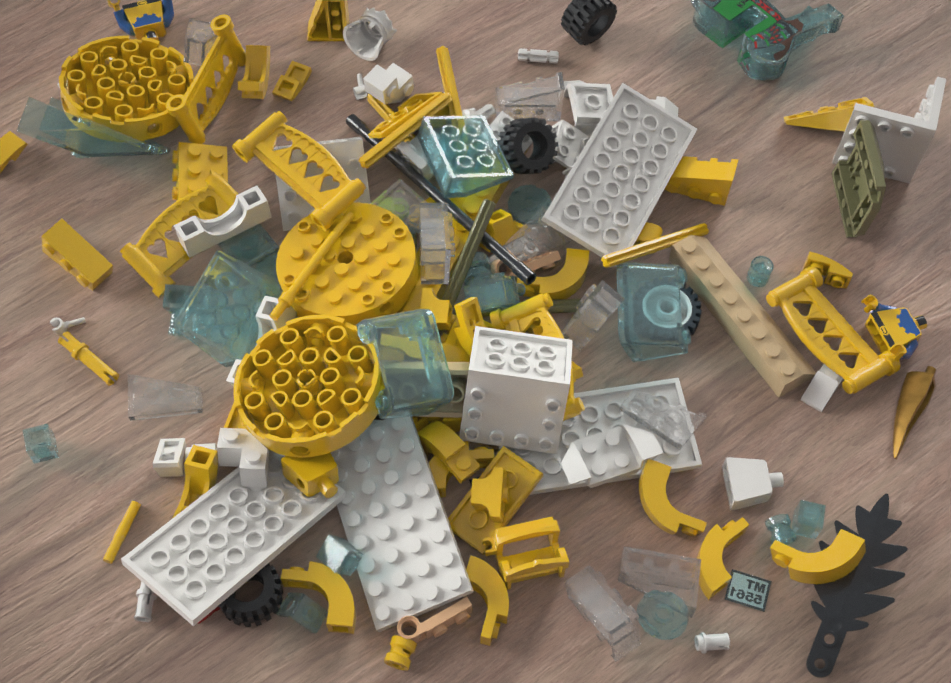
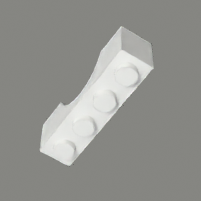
[174,186,272,258]
[226,296,297,386]

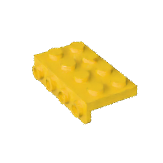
[172,142,228,221]

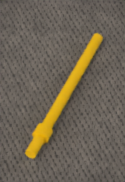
[269,211,354,321]

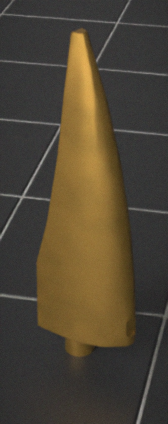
[893,366,936,460]

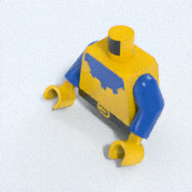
[107,0,174,41]
[861,294,927,362]

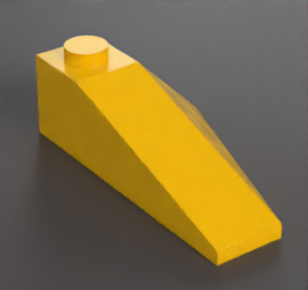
[368,92,450,138]
[783,97,874,132]

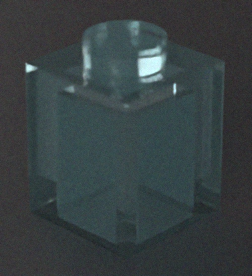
[23,423,59,464]
[791,500,826,539]
[316,535,364,576]

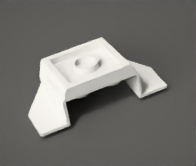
[559,80,613,137]
[561,425,663,488]

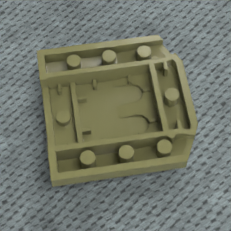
[831,120,886,238]

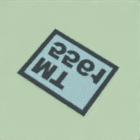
[725,569,772,612]

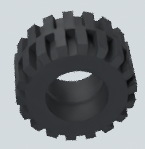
[561,0,617,45]
[497,117,559,174]
[219,563,283,627]

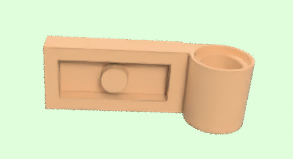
[490,250,561,280]
[397,597,472,643]

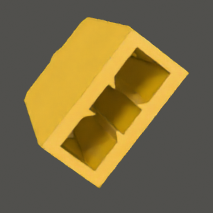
[281,452,339,498]

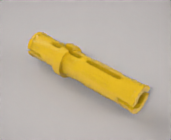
[58,331,119,386]

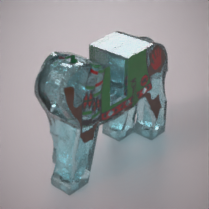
[691,0,844,80]

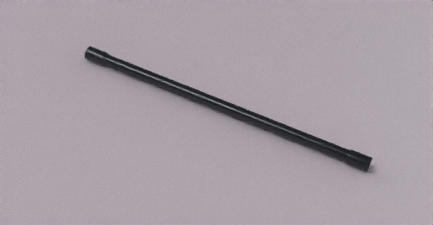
[346,114,536,285]

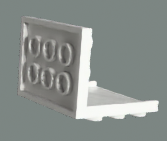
[832,77,946,183]
[274,137,371,231]
[459,326,572,454]

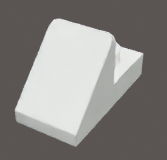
[801,364,843,412]
[153,438,186,477]

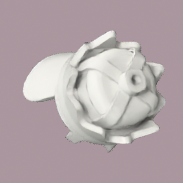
[343,8,397,61]

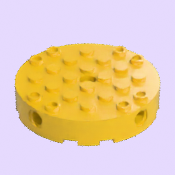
[59,36,194,142]
[276,202,419,329]
[233,315,386,458]

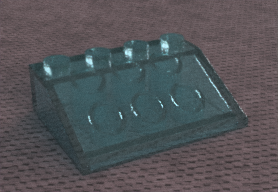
[417,115,514,198]
[171,250,282,367]

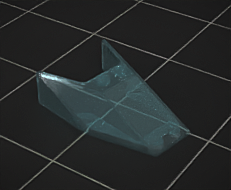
[17,97,171,159]

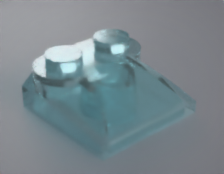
[217,223,279,273]

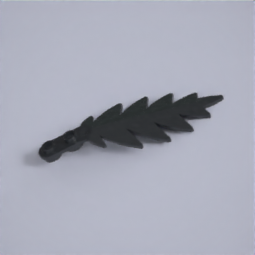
[806,494,908,678]

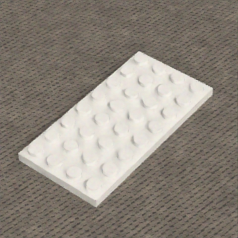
[541,83,697,268]
[498,378,702,495]
[331,409,474,632]
[121,449,346,626]

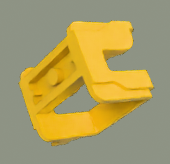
[482,517,570,590]

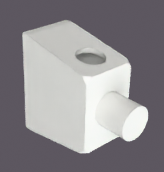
[722,457,784,511]

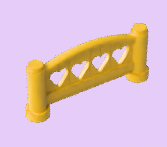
[166,15,246,144]
[232,111,366,232]
[120,172,238,298]
[766,266,900,394]
[490,293,585,421]

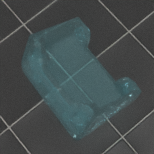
[617,262,691,362]
[356,309,454,419]

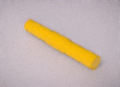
[103,501,141,564]

